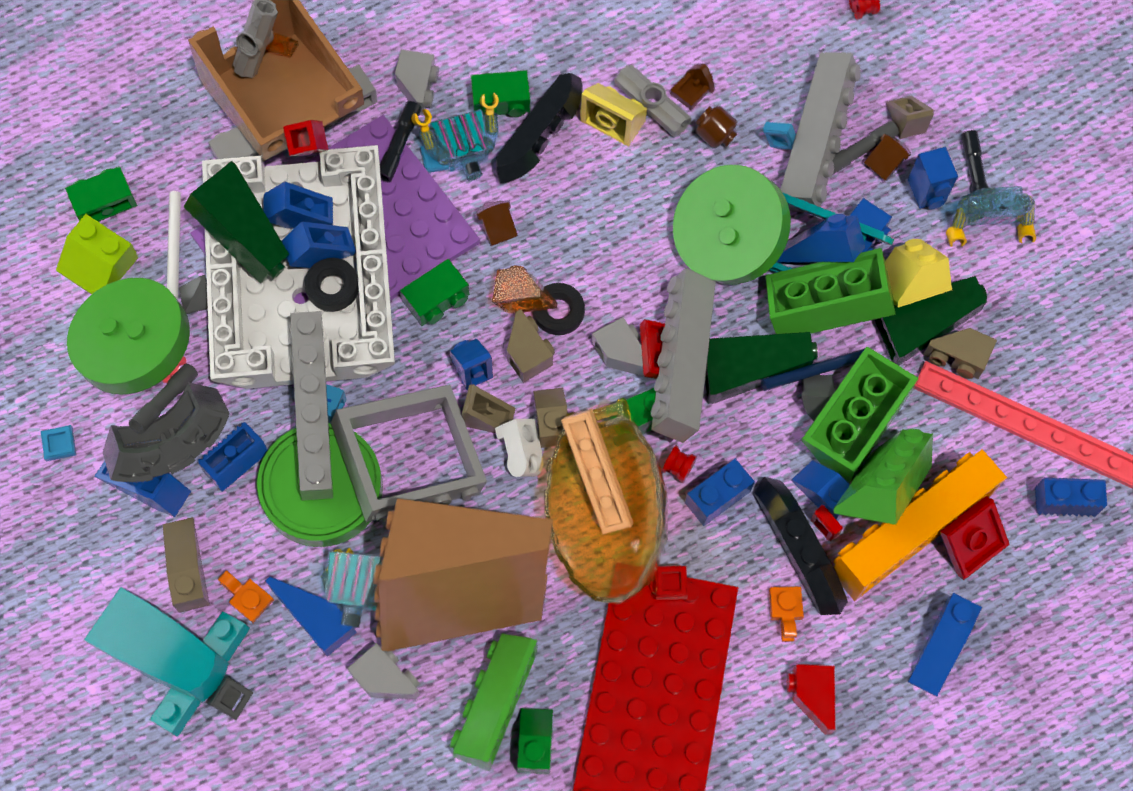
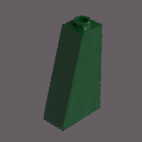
[184,161,289,284]
[874,276,987,366]
[705,332,818,404]

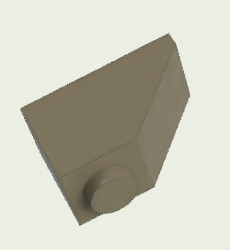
[533,388,570,448]

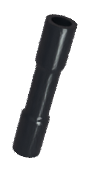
[380,101,422,183]
[961,130,993,213]

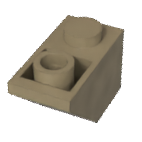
[507,309,555,383]
[923,328,997,379]

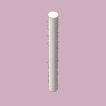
[167,191,181,300]

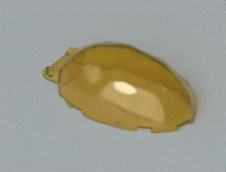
[544,398,668,604]

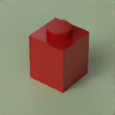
[283,120,329,156]

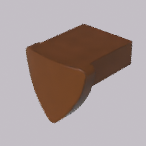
[670,64,715,110]
[864,134,911,181]
[476,201,518,246]

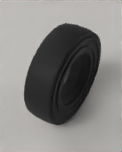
[305,258,359,312]
[532,283,585,335]

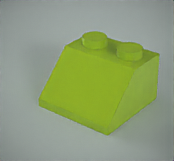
[56,214,139,295]

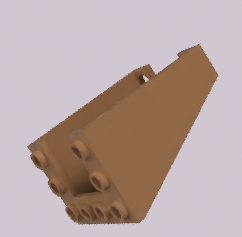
[188,0,364,161]
[374,498,553,651]

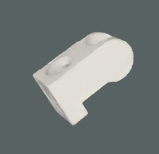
[495,419,544,477]

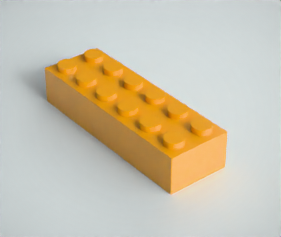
[833,449,1007,602]

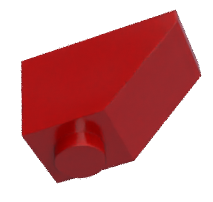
[787,664,836,735]

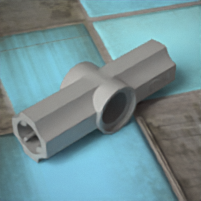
[232,0,278,78]
[614,64,692,137]

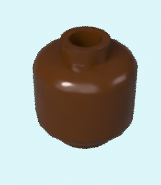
[695,106,737,148]

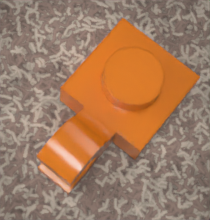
[218,570,274,623]
[769,587,804,642]

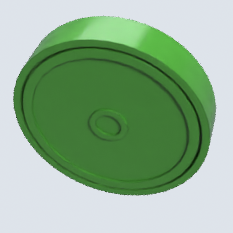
[673,165,791,285]
[67,278,190,395]
[257,423,383,547]

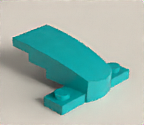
[84,587,250,737]

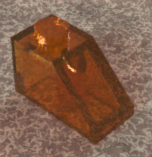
[492,265,558,313]

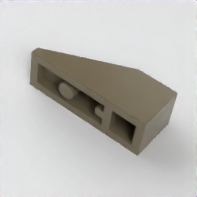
[163,517,210,613]

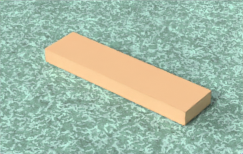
[561,409,633,534]

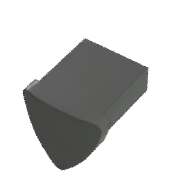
[801,375,835,421]

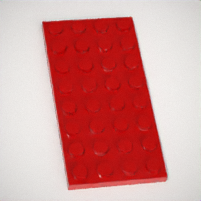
[573,563,739,791]

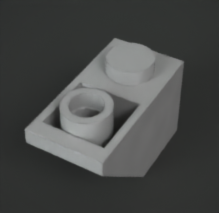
[395,49,439,116]
[592,317,644,376]
[347,643,420,700]

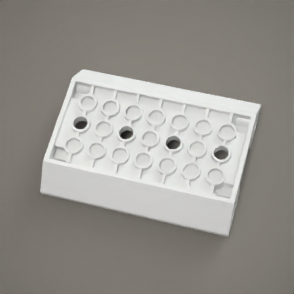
[202,145,395,389]

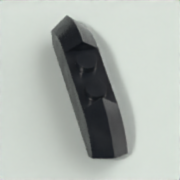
[496,73,583,184]
[754,477,848,615]

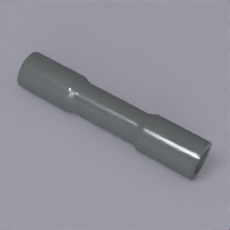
[833,121,899,174]
[129,364,198,434]

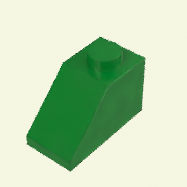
[517,708,553,775]

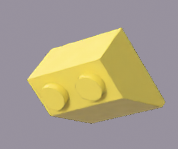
[580,83,647,147]
[885,239,952,308]

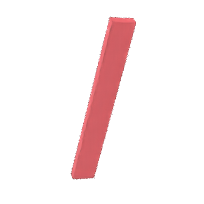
[914,361,1133,489]

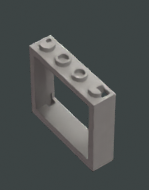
[331,384,487,522]

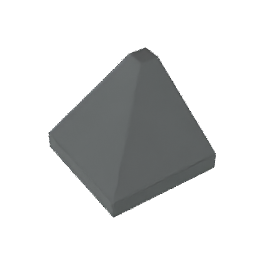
[179,275,208,314]
[205,676,253,720]

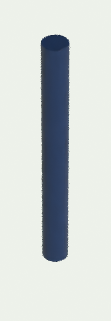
[761,348,865,391]

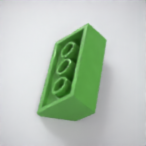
[765,248,896,334]
[802,347,918,484]
[834,429,933,525]
[450,633,537,772]

